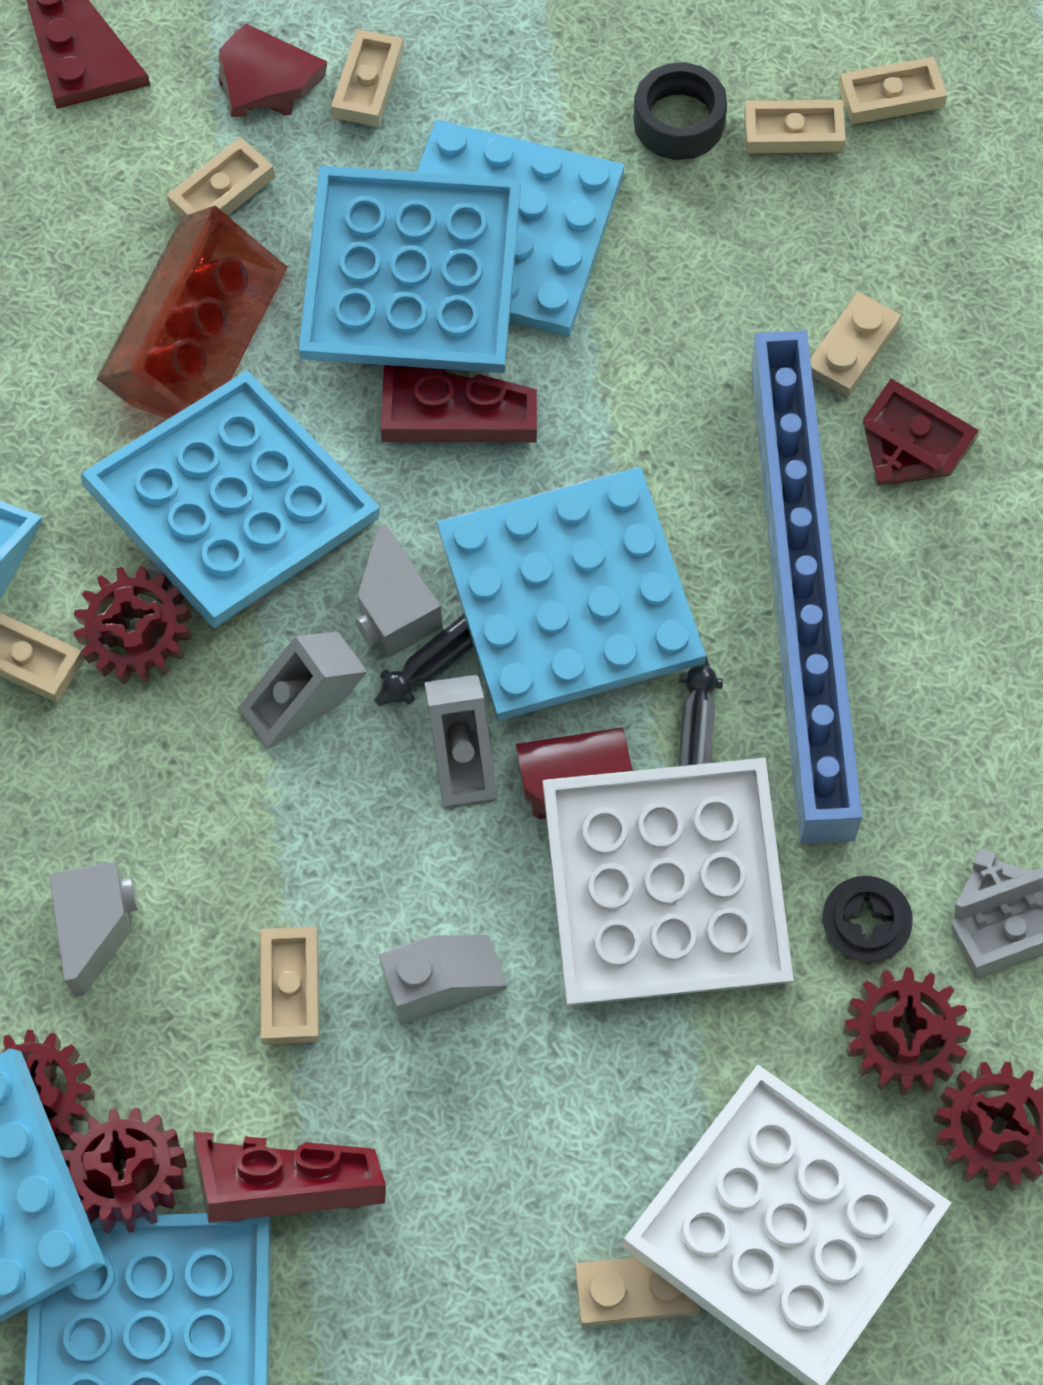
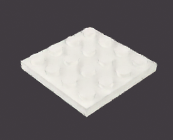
[543,758,794,1006]
[621,1065,951,1385]

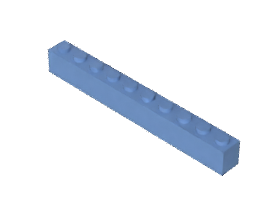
[751,330,862,844]

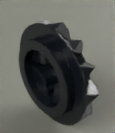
[821,876,913,966]

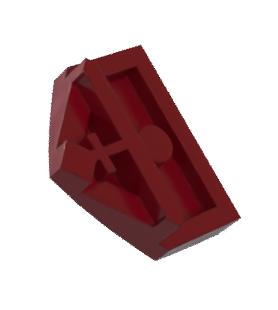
[218,23,327,117]
[863,378,979,485]
[516,727,633,820]

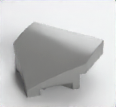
[951,848,1043,979]

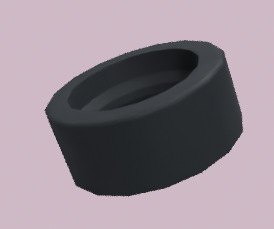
[633,62,727,160]

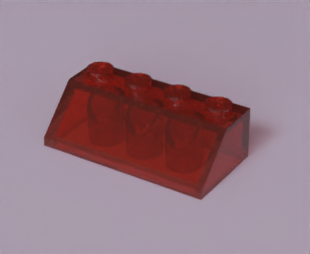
[96,205,288,419]

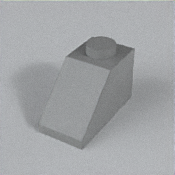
[355,525,443,658]
[238,632,367,748]
[424,674,497,807]
[49,861,139,996]
[379,935,507,1025]

